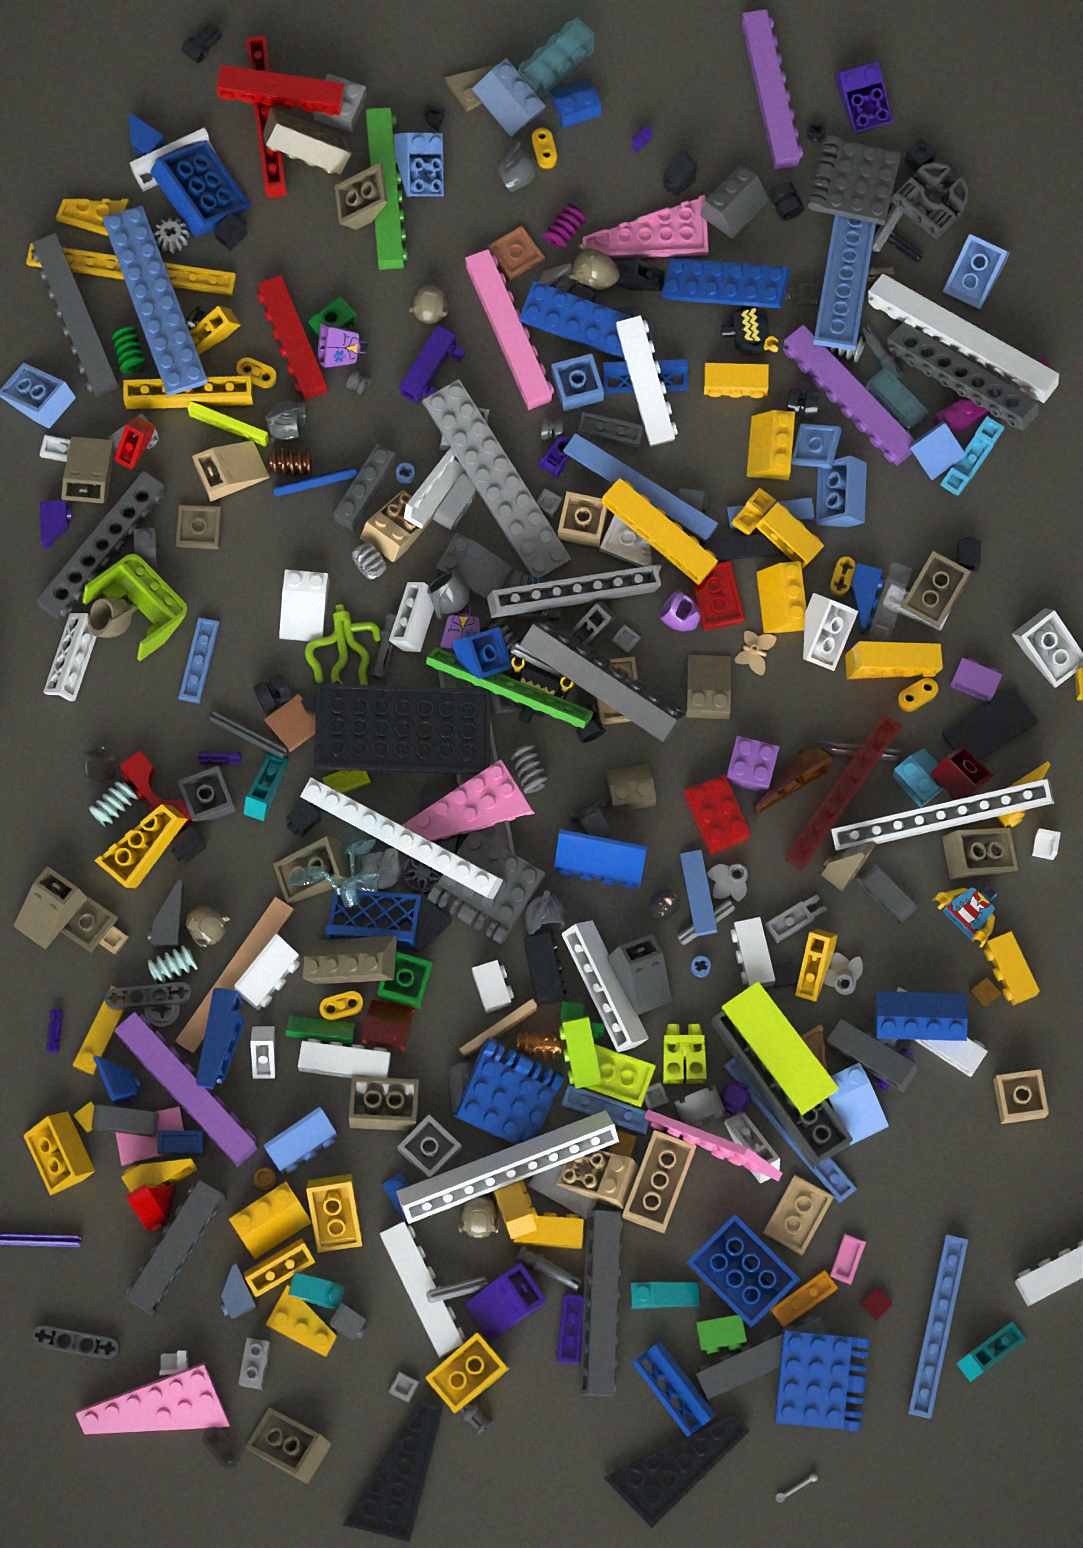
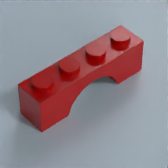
[119,750,195,836]

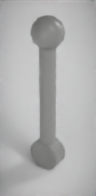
[776,1472,818,1502]

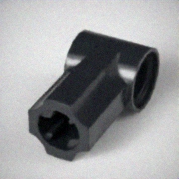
[181,23,223,64]

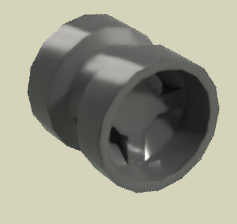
[541,419,563,440]

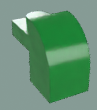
[560,1001,604,1040]

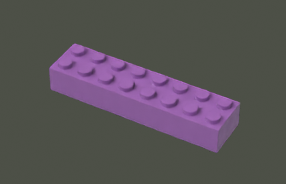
[114,1012,258,1168]

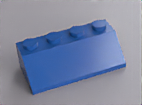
[875,991,968,1041]

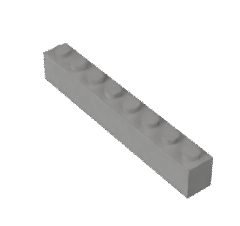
[487,565,661,618]

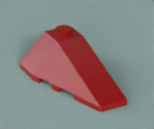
[125,1183,176,1233]

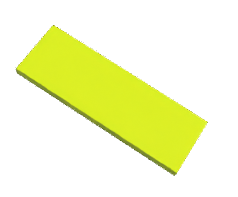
[722,981,839,1115]

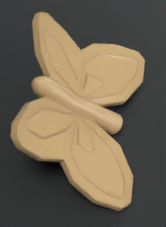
[734,631,776,676]

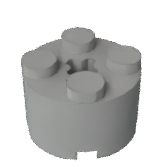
[674,1085,725,1128]

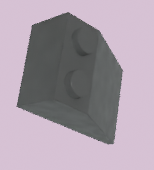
[436,532,513,602]

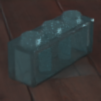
[865,367,929,434]

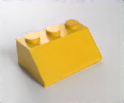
[746,410,795,480]
[756,561,807,634]
[23,1111,95,1195]
[229,1182,312,1260]

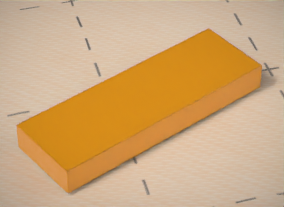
[770,1270,838,1328]

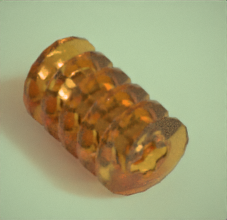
[517,1028,563,1060]

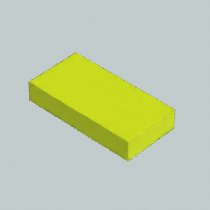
[322,770,371,794]

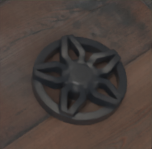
[402,856,443,893]

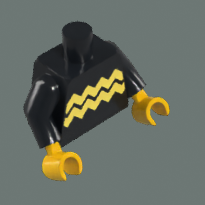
[721,305,779,356]
[510,656,575,723]

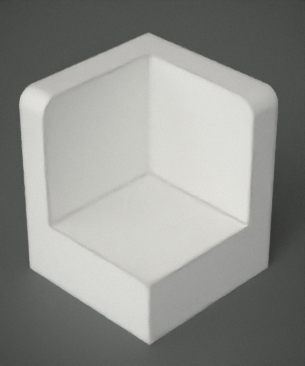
[1032,829,1061,860]
[159,1351,189,1377]

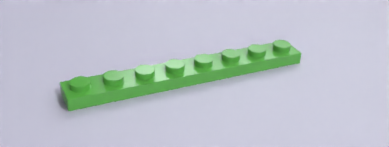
[426,647,593,728]

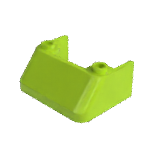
[83,554,187,661]

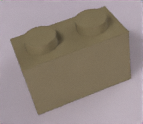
[605,763,657,813]

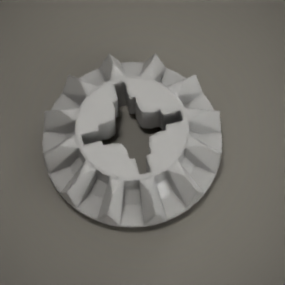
[144,992,180,1028]

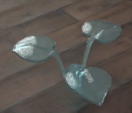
[286,838,380,907]

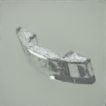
[867,562,913,642]

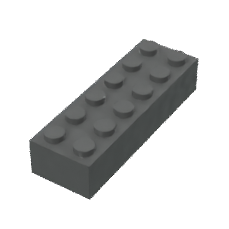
[126,1180,226,1317]

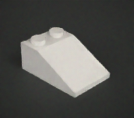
[279,569,329,641]
[803,593,858,671]
[1012,608,1083,688]

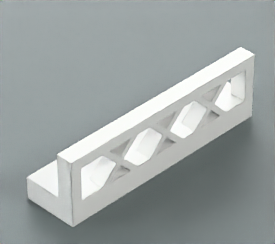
[130,128,217,192]
[404,448,464,529]
[43,613,96,701]

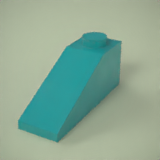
[243,753,289,821]
[630,1282,699,1309]
[956,1321,1027,1382]

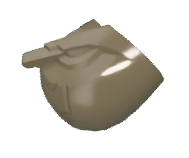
[568,244,620,290]
[409,284,449,324]
[87,597,138,638]
[186,905,230,948]
[458,1195,499,1238]

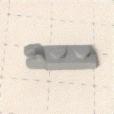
[765,895,827,944]

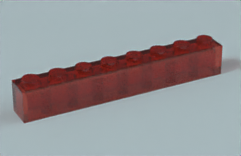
[784,714,902,872]

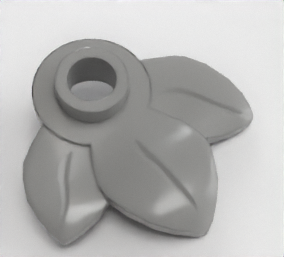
[707,863,748,902]
[824,953,863,995]

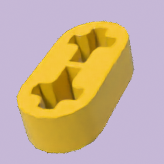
[830,557,856,597]

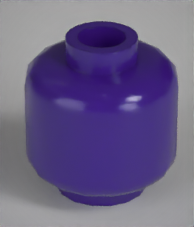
[720,1081,751,1116]

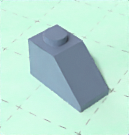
[220,1264,257,1319]

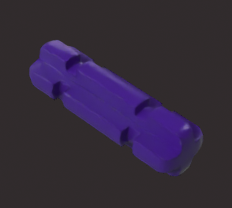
[198,751,241,764]
[46,1009,63,1053]

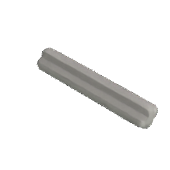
[872,202,903,252]
[511,643,564,679]
[677,900,735,945]
[426,1276,488,1303]

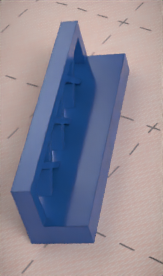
[603,359,688,394]
[632,1341,716,1437]

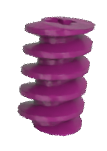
[543,202,587,248]

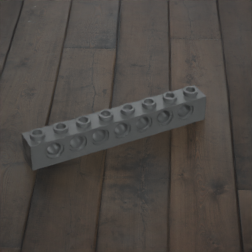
[887,322,1039,431]
[37,470,166,621]

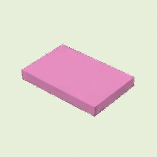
[116,1107,184,1166]

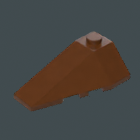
[754,745,832,816]

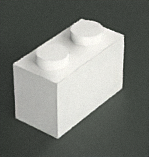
[472,960,514,1014]

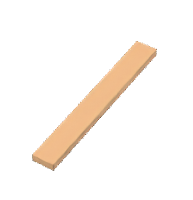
[175,897,294,1055]

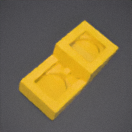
[731,488,776,536]

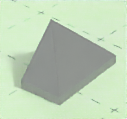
[539,263,577,292]

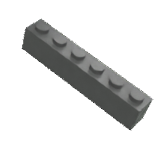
[695,1315,828,1401]

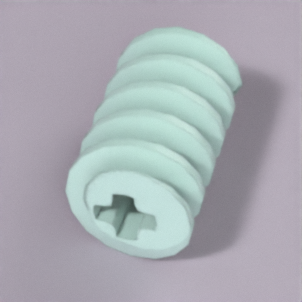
[89,782,139,827]
[148,945,198,984]

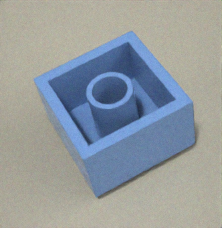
[551,353,604,412]

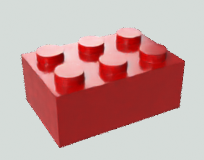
[683,774,751,856]

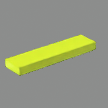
[187,401,269,447]

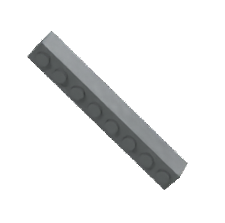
[31,233,119,398]
[580,1210,623,1397]

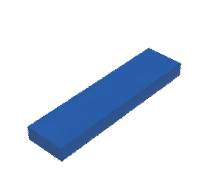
[272,466,357,497]

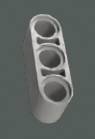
[433,470,479,531]

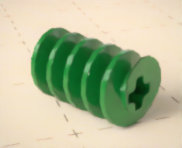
[112,326,145,374]

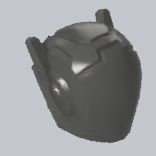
[497,141,537,193]
[265,401,307,444]
[427,570,470,619]
[359,848,401,890]
[525,890,566,937]

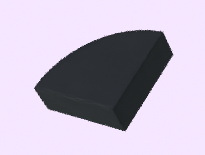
[425,104,445,131]

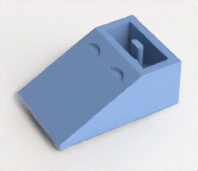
[394,133,444,196]

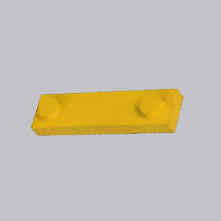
[73,985,132,1076]

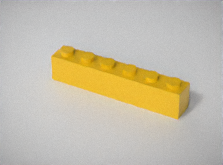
[123,376,253,409]
[601,478,718,585]

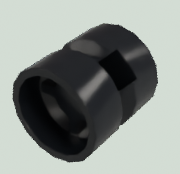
[769,182,805,221]
[787,389,819,419]
[253,674,292,711]
[572,703,606,743]

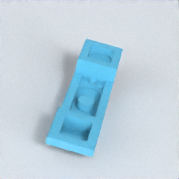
[940,416,1005,496]

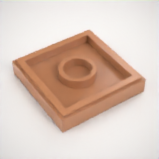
[487,225,545,281]
[264,694,315,752]

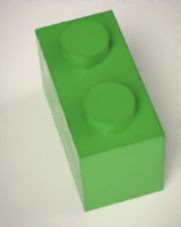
[696,1315,746,1355]

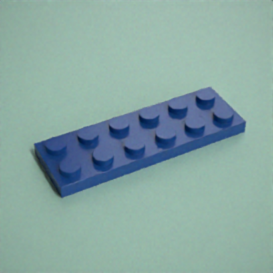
[661,258,790,308]
[519,281,652,360]

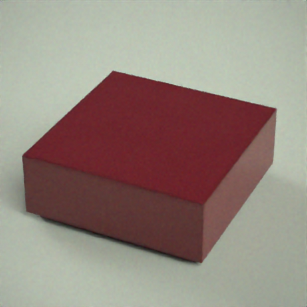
[860,1288,893,1321]

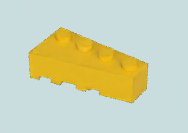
[845,641,943,679]
[94,804,187,888]

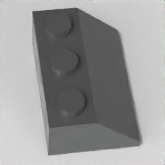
[700,164,769,239]

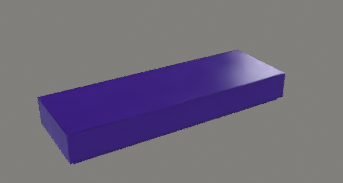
[556,1293,584,1365]

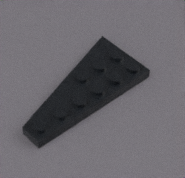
[342,1400,444,1543]
[603,1414,750,1529]

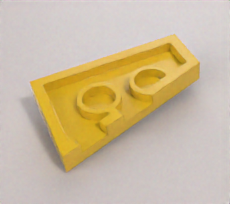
[56,199,130,236]
[266,1284,337,1357]

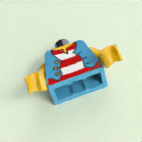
[932,886,997,948]

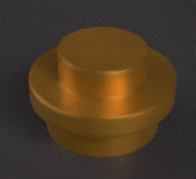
[253,1167,276,1190]

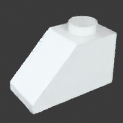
[251,1026,276,1079]

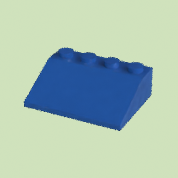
[150,140,252,238]
[554,829,647,889]
[687,1214,800,1328]

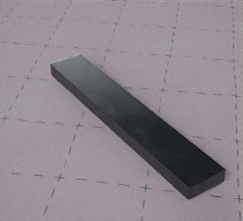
[650,534,779,566]

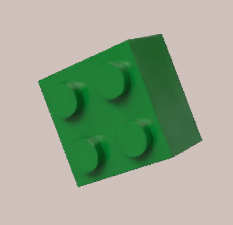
[377,952,434,1009]

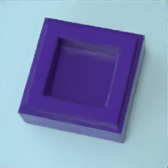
[632,126,652,152]

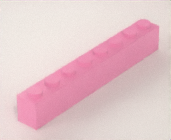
[465,249,554,410]

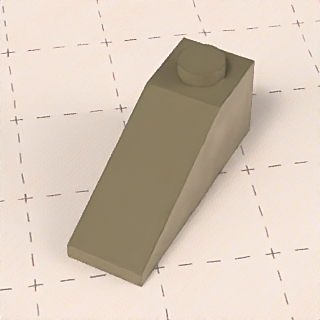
[821,841,877,892]

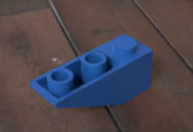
[850,563,884,635]

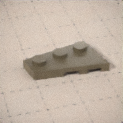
[444,64,498,112]

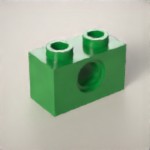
[308,296,358,340]

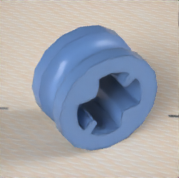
[396,463,415,484]
[691,956,711,977]

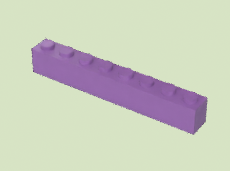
[741,9,803,170]
[783,325,916,466]

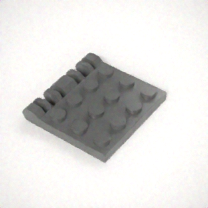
[807,135,902,225]
[428,831,546,944]

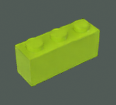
[559,1016,602,1088]

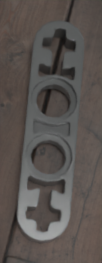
[104,982,192,1010]
[31,1325,120,1360]

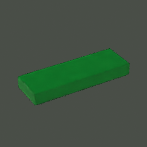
[286,1015,355,1044]

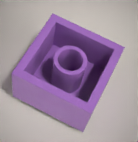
[726,736,779,794]

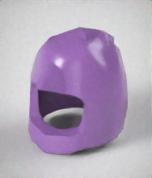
[659,590,701,632]

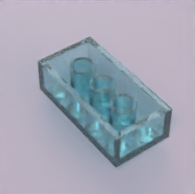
[518,17,595,100]

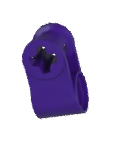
[538,436,572,479]

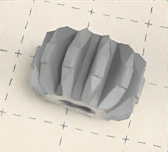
[153,217,190,254]
[352,543,386,579]

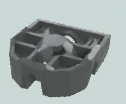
[890,162,969,241]

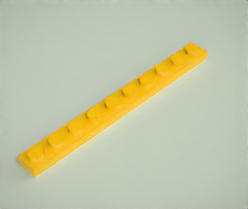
[26,243,236,296]

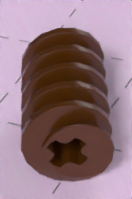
[267,447,312,476]

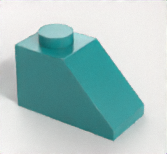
[288,1273,345,1309]

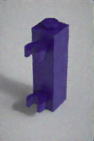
[399,325,465,404]

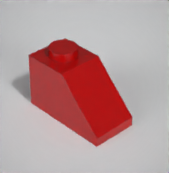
[114,416,155,469]

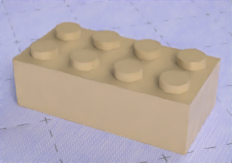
[622,1130,696,1234]

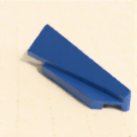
[196,988,245,1089]

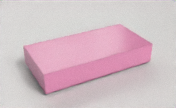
[830,1234,866,1285]

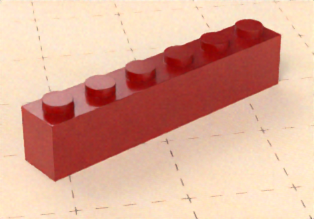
[216,65,345,115]
[256,275,327,400]

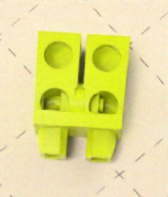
[663,1024,707,1084]

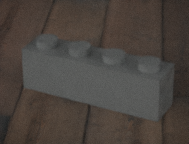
[333,444,397,531]
[826,1019,918,1092]

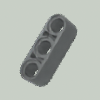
[857,864,918,924]
[91,1105,159,1137]

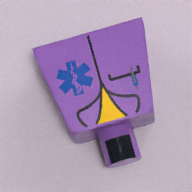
[317,324,368,367]
[440,605,480,655]

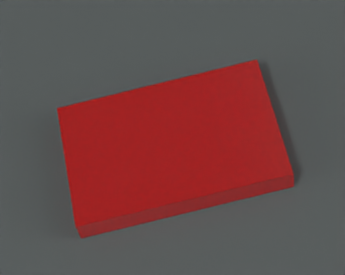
[690,561,745,631]

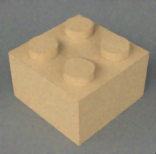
[558,492,608,548]
[993,1069,1049,1124]

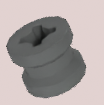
[346,369,371,396]

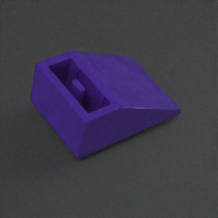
[834,61,894,133]
[465,1263,546,1342]

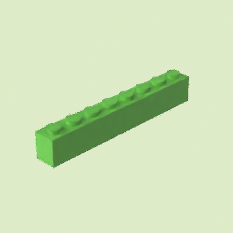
[366,107,407,270]

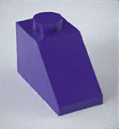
[40,500,72,549]

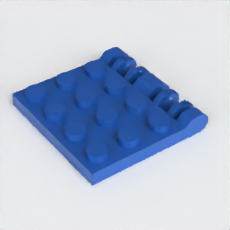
[454,1037,564,1145]
[774,1330,870,1431]

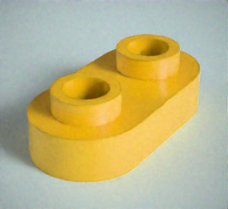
[532,128,557,169]
[236,357,277,388]
[898,678,938,712]
[319,991,363,1021]

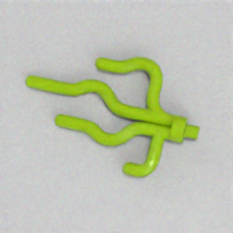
[305,604,382,685]

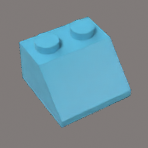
[892,748,944,808]

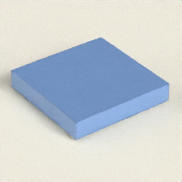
[909,421,967,480]
[791,424,842,468]

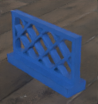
[325,888,422,949]

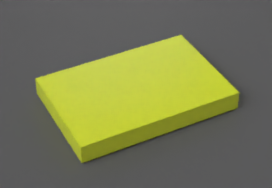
[582,1044,656,1108]

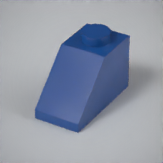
[128,113,165,158]

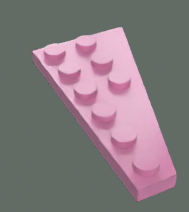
[582,195,709,259]
[402,759,534,842]
[644,1110,782,1181]
[76,1362,230,1434]

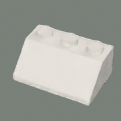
[234,934,300,1011]

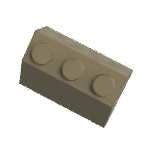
[349,1076,419,1131]

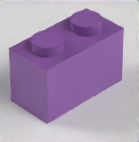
[950,658,1002,703]

